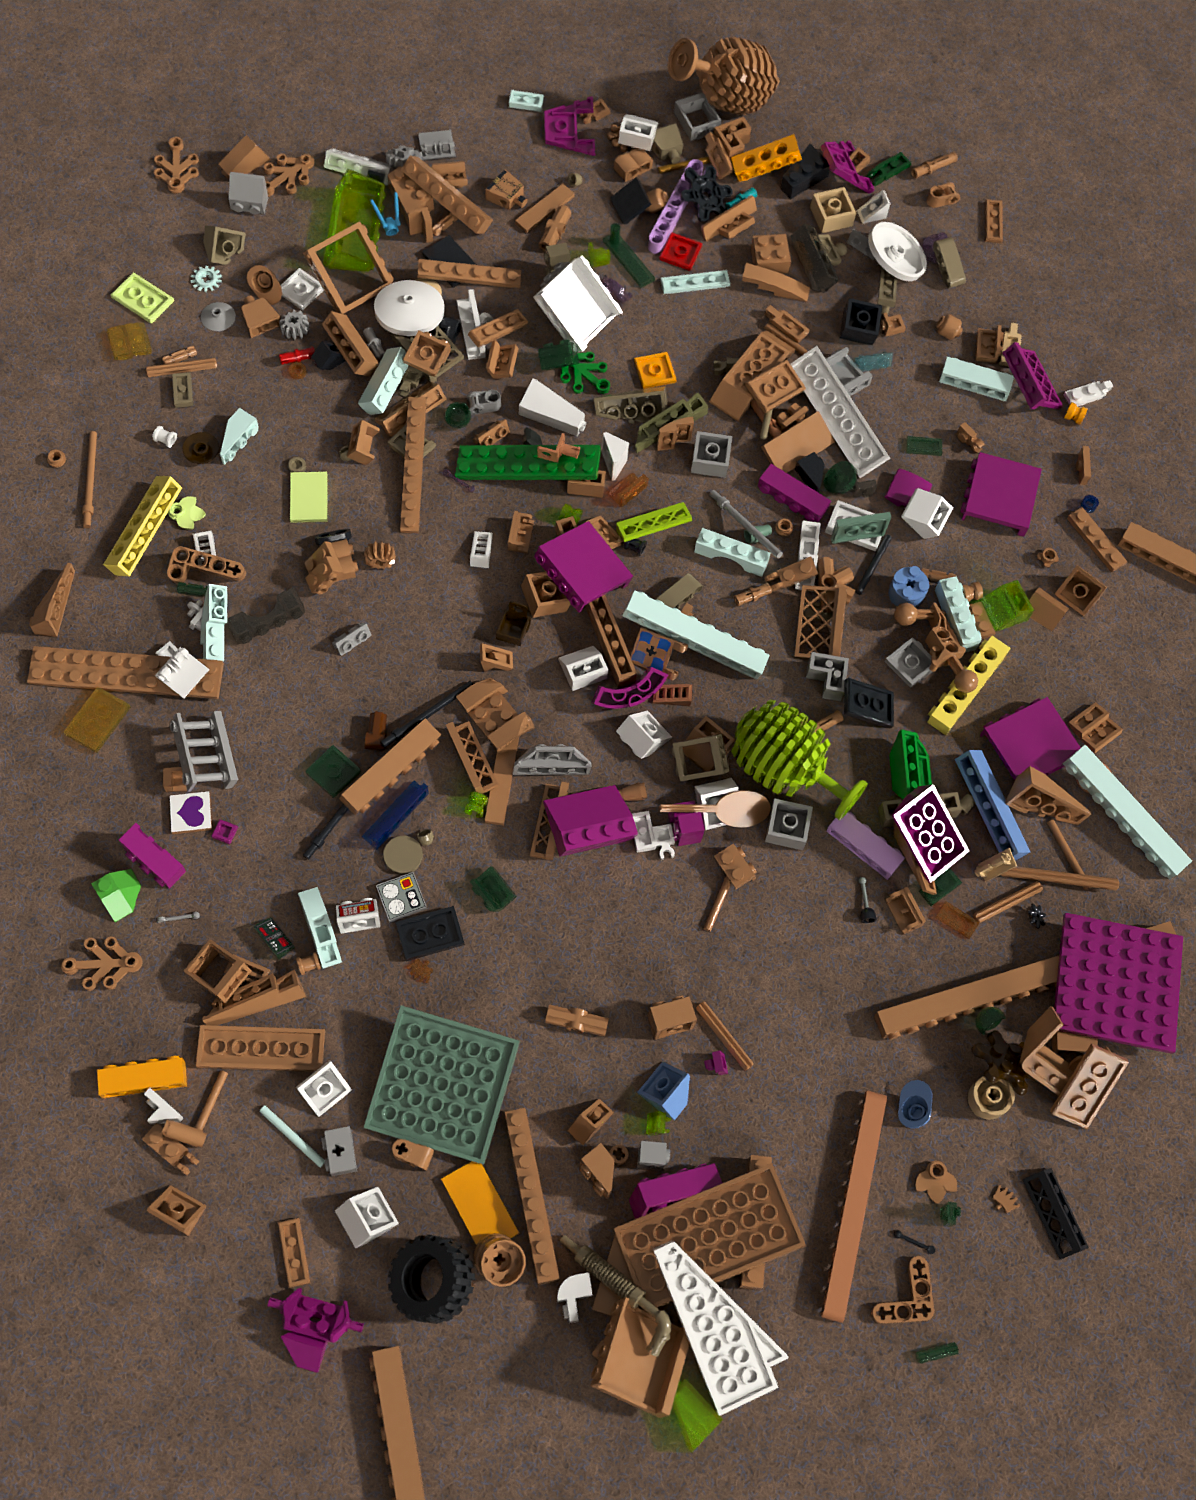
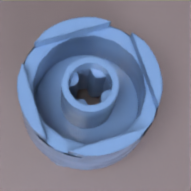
[888,566,929,608]

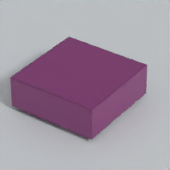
[211,819,238,845]

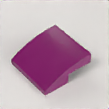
[885,468,933,507]

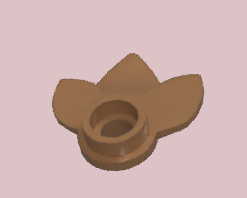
[915,1161,957,1204]

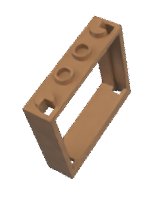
[303,221,394,314]

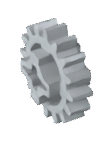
[386,146,422,167]

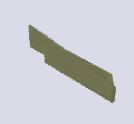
[635,393,708,453]

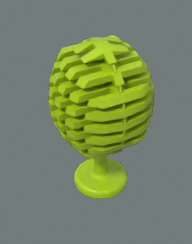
[731,699,868,821]

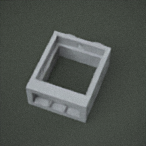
[674,92,721,141]

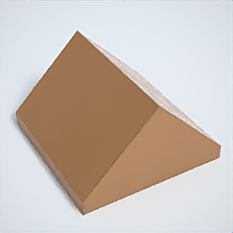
[1055,565,1107,616]
[1021,587,1069,631]
[147,1185,207,1236]

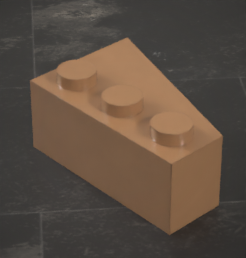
[387,166,434,227]

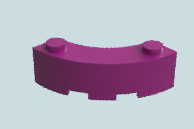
[591,666,668,709]

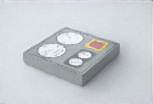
[376,872,427,923]

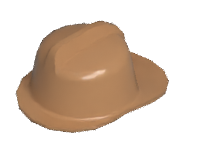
[247,265,282,305]

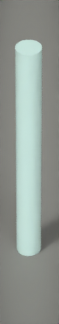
[260,1106,325,1168]

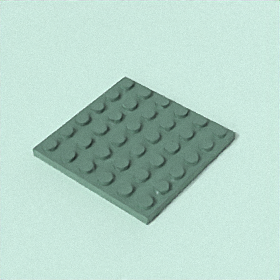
[363,1005,520,1164]

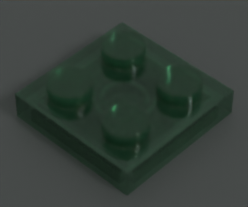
[305,745,361,798]

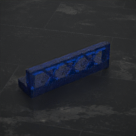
[362,780,429,850]

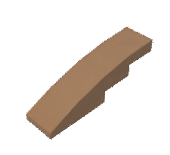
[742,263,810,302]

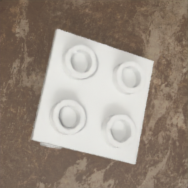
[155,647,209,698]

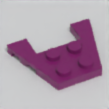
[544,96,595,156]
[821,141,875,194]

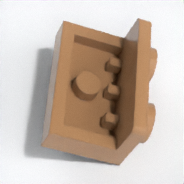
[431,161,468,188]
[975,325,1004,363]
[486,340,519,379]
[714,843,757,889]

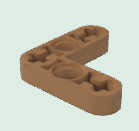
[871,1256,934,1324]

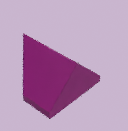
[281,1331,328,1373]

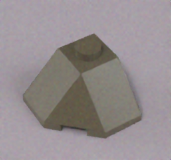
[203,225,246,265]

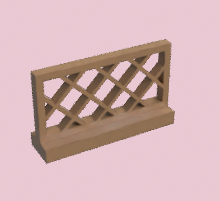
[795,585,847,659]

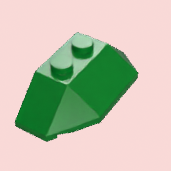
[889,729,932,799]

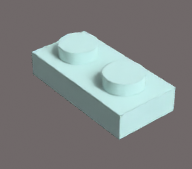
[509,90,544,112]

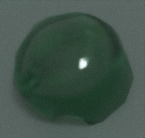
[445,402,471,429]
[975,1006,1006,1035]

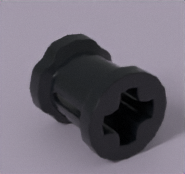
[624,538,647,556]

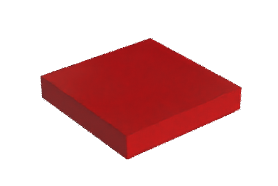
[659,232,703,271]

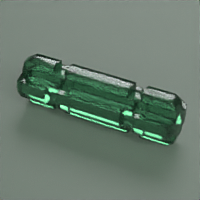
[177,582,207,596]
[916,1342,959,1364]

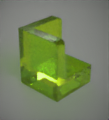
[588,242,611,268]

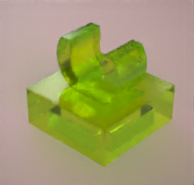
[646,1111,671,1135]

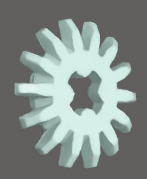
[191,266,222,292]

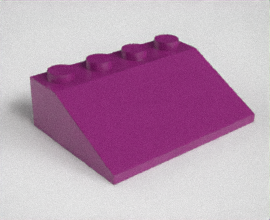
[892,784,969,883]
[543,785,638,857]

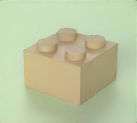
[810,187,856,233]

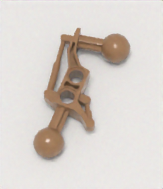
[894,602,979,693]

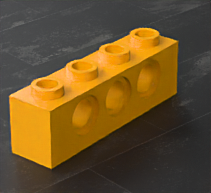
[731,134,802,182]

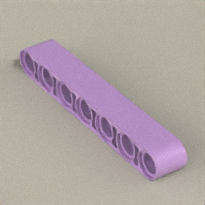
[648,159,703,254]

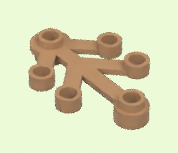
[154,137,199,193]
[264,154,314,196]
[61,936,142,991]

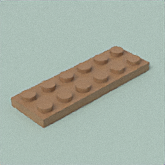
[196,1025,326,1072]

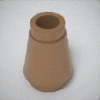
[618,782,647,801]

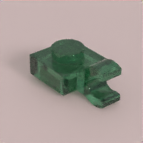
[940,1202,961,1227]

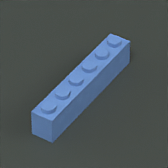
[955,750,1030,860]

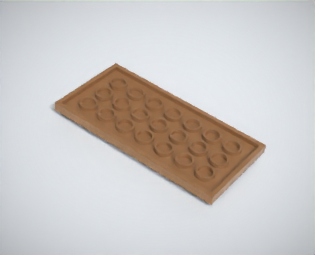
[614,1163,806,1312]

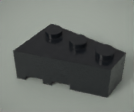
[780,143,830,200]

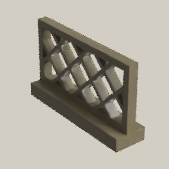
[389,326,464,383]

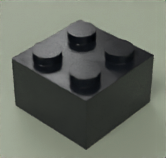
[840,298,882,345]

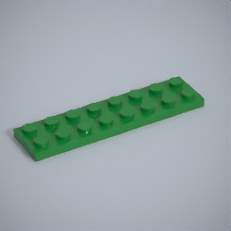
[455,445,601,480]

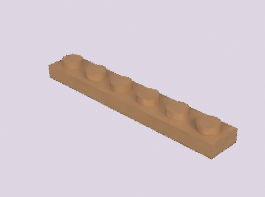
[417,259,521,288]

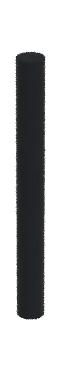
[855,535,892,595]

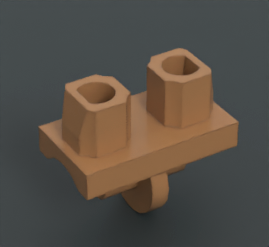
[776,403,809,433]

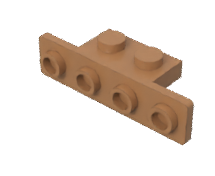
[701,195,757,242]

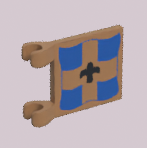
[631,627,688,680]

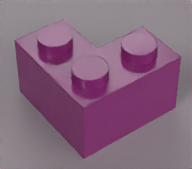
[668,801,705,846]

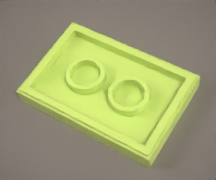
[111,272,174,324]
[290,472,328,523]

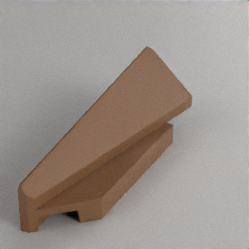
[202,970,306,1026]

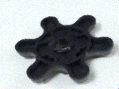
[680,165,733,222]

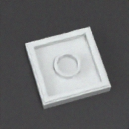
[280,268,324,311]

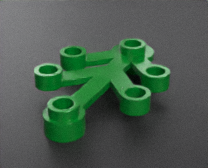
[556,347,610,394]

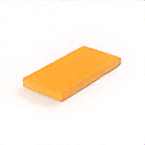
[441,1161,519,1245]

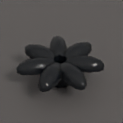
[1028,903,1046,929]

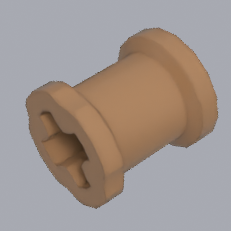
[296,952,321,975]

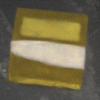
[107,323,152,360]

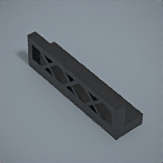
[1022,1168,1089,1260]

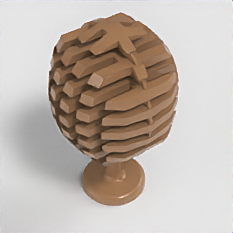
[668,37,780,115]

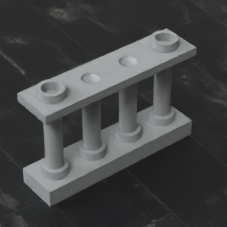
[170,711,238,792]

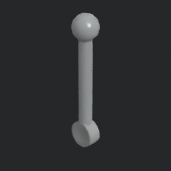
[157,911,200,923]

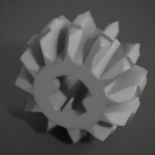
[279,310,310,340]

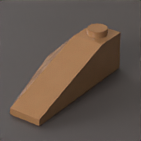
[30,563,75,637]

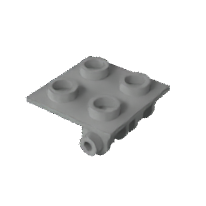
[418,130,456,160]

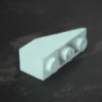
[220,408,259,465]

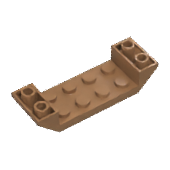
[709,331,795,421]

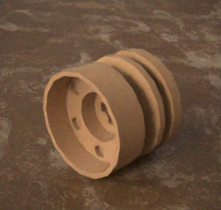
[473,1233,526,1287]

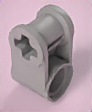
[467,390,501,415]

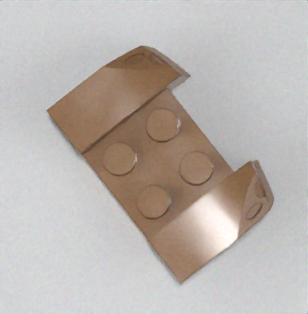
[456,678,535,751]

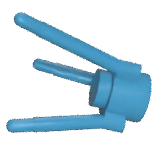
[370,192,401,236]

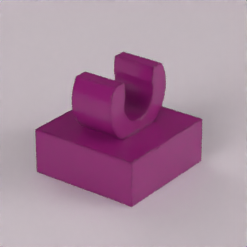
[704,1051,728,1075]

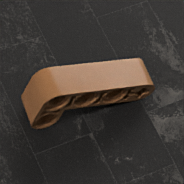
[167,546,246,584]

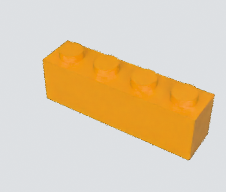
[97,1056,187,1098]

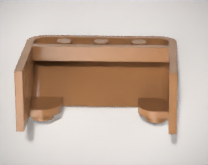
[1020,1006,1111,1095]

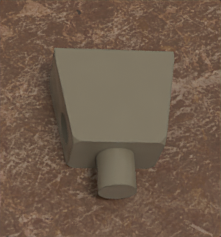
[651,123,683,164]

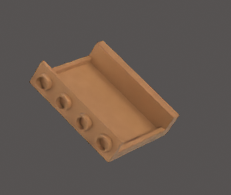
[591,1297,690,1418]

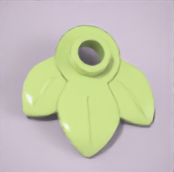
[168,497,206,530]

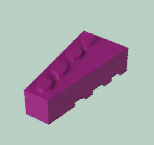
[629,1163,723,1219]

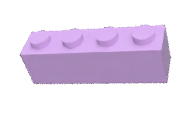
[826,812,905,880]

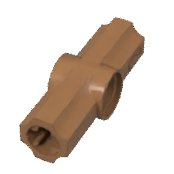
[539,205,571,252]
[545,1005,609,1037]

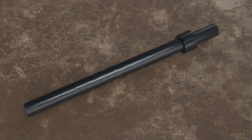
[380,681,473,748]
[303,803,349,860]

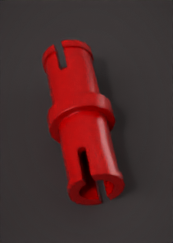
[279,347,315,365]

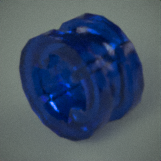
[1080,495,1099,513]

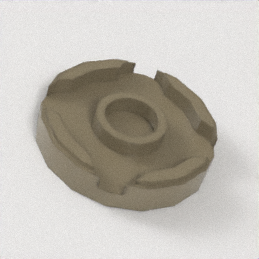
[383,836,423,875]

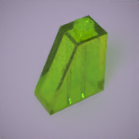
[672,1379,723,1453]

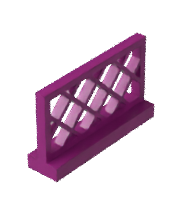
[1002,342,1063,410]

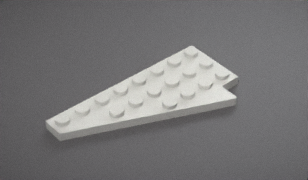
[652,1240,788,1416]

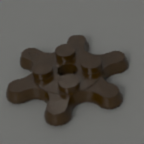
[971,1030,1039,1096]

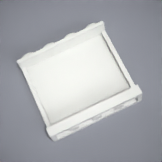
[533,256,623,353]

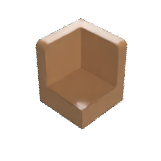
[163,767,187,793]

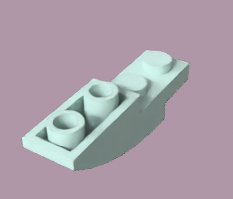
[200,584,227,662]
[298,887,342,969]

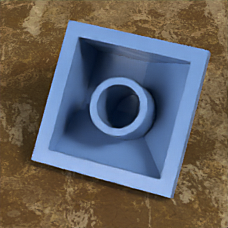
[637,1061,690,1120]

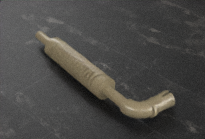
[560,1235,671,1357]

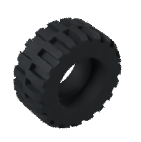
[388,1235,475,1323]

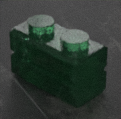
[538,339,579,370]

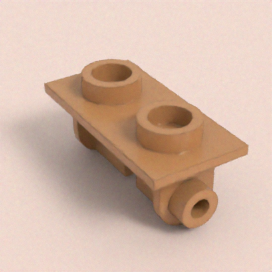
[473,419,510,445]

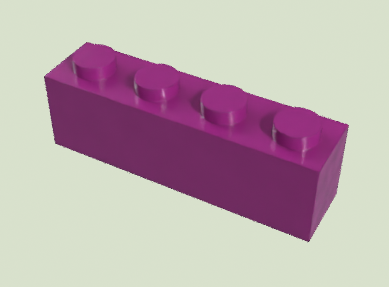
[757,464,831,523]

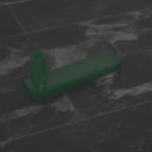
[603,223,655,288]

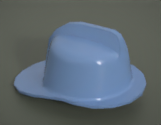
[898,1080,932,1128]

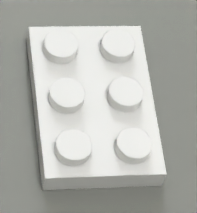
[825,500,882,551]

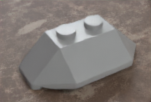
[512,744,592,775]

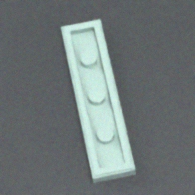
[660,270,730,294]

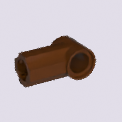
[365,711,387,751]

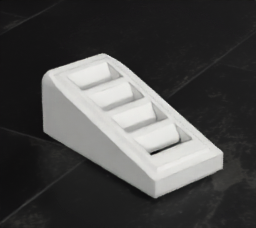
[193,531,218,567]
[470,531,493,568]

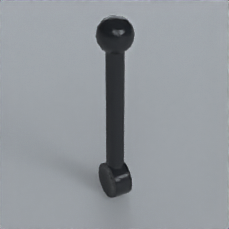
[894,1230,936,1254]

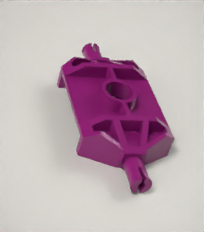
[267,1288,364,1343]

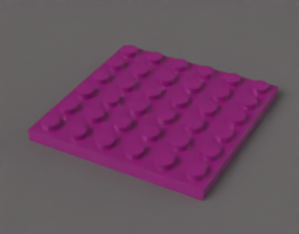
[1054,913,1183,1054]

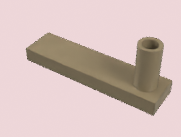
[877,266,898,320]

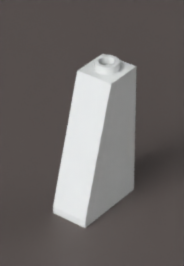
[519,379,586,436]

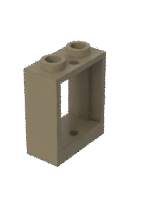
[672,734,729,781]

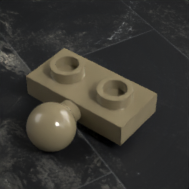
[812,235,847,266]

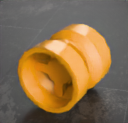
[1064,402,1088,425]

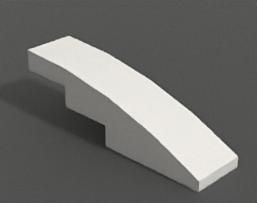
[795,521,821,592]

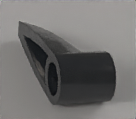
[439,316,461,364]

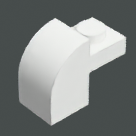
[557,1273,592,1323]

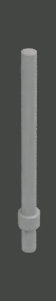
[710,490,783,558]

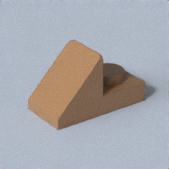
[480,643,513,672]

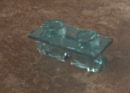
[855,351,893,372]

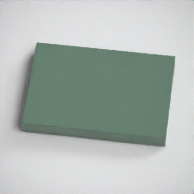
[831,512,891,544]

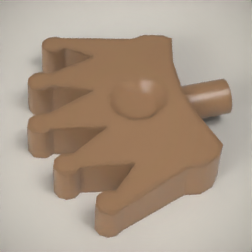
[993,1185,1020,1213]

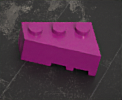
[119,823,186,889]

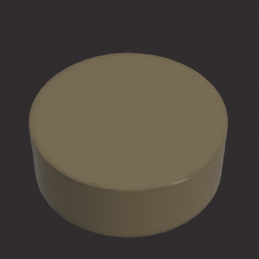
[288,457,306,472]

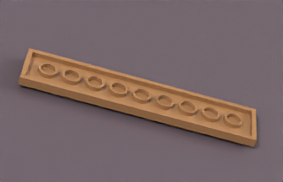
[27,646,224,699]

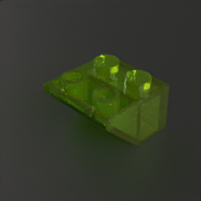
[980,580,1034,632]

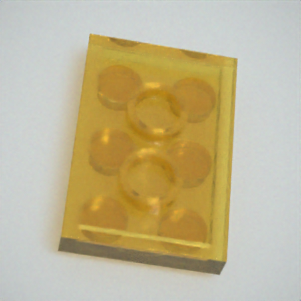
[63,686,131,753]

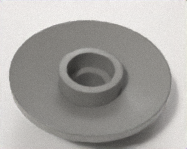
[201,302,236,331]

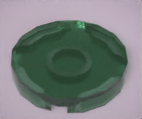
[824,461,857,495]

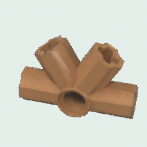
[817,557,855,613]

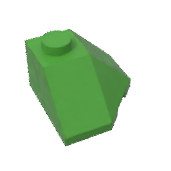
[91,869,141,922]

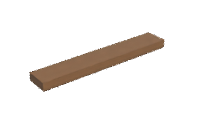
[485,737,519,826]

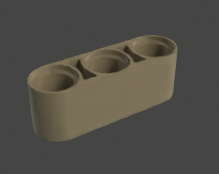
[933,237,966,289]
[656,573,703,609]

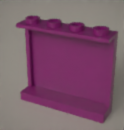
[960,452,1042,537]
[534,521,633,613]
[980,697,1081,784]

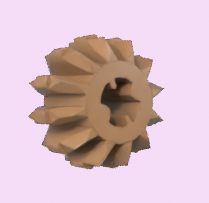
[364,541,396,570]

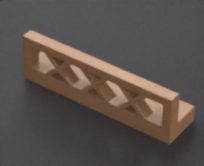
[374,382,447,437]
[446,721,499,796]
[530,781,569,861]

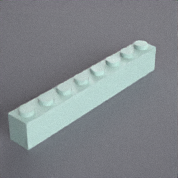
[622,591,770,679]
[1063,745,1192,879]

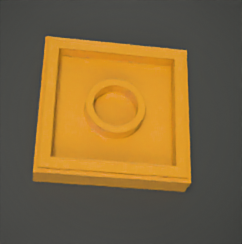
[634,352,677,389]

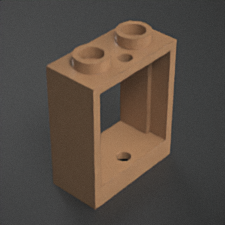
[184,939,252,1003]

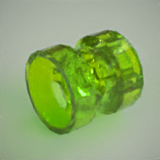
[559,503,583,525]
[464,792,488,818]

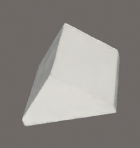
[601,432,629,481]
[296,1060,352,1117]

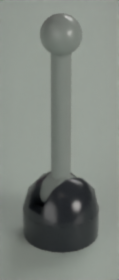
[858,877,877,923]

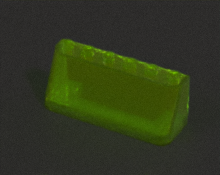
[323,169,386,272]

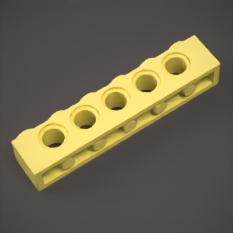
[103,476,182,577]
[927,636,1011,735]

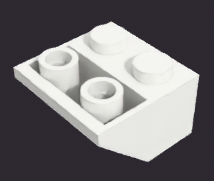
[618,114,658,151]
[901,488,953,539]
[558,646,608,691]

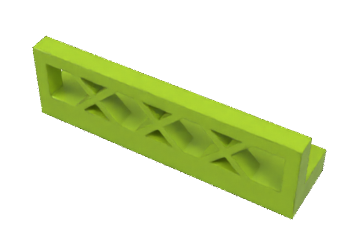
[616,502,692,542]

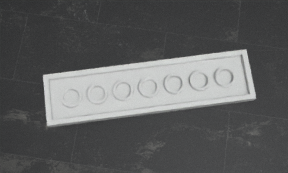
[790,346,890,478]

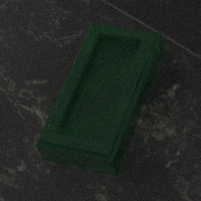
[906,436,942,456]

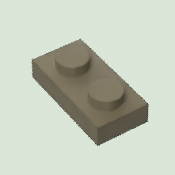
[172,372,193,408]

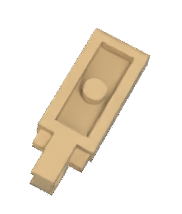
[999,323,1022,367]

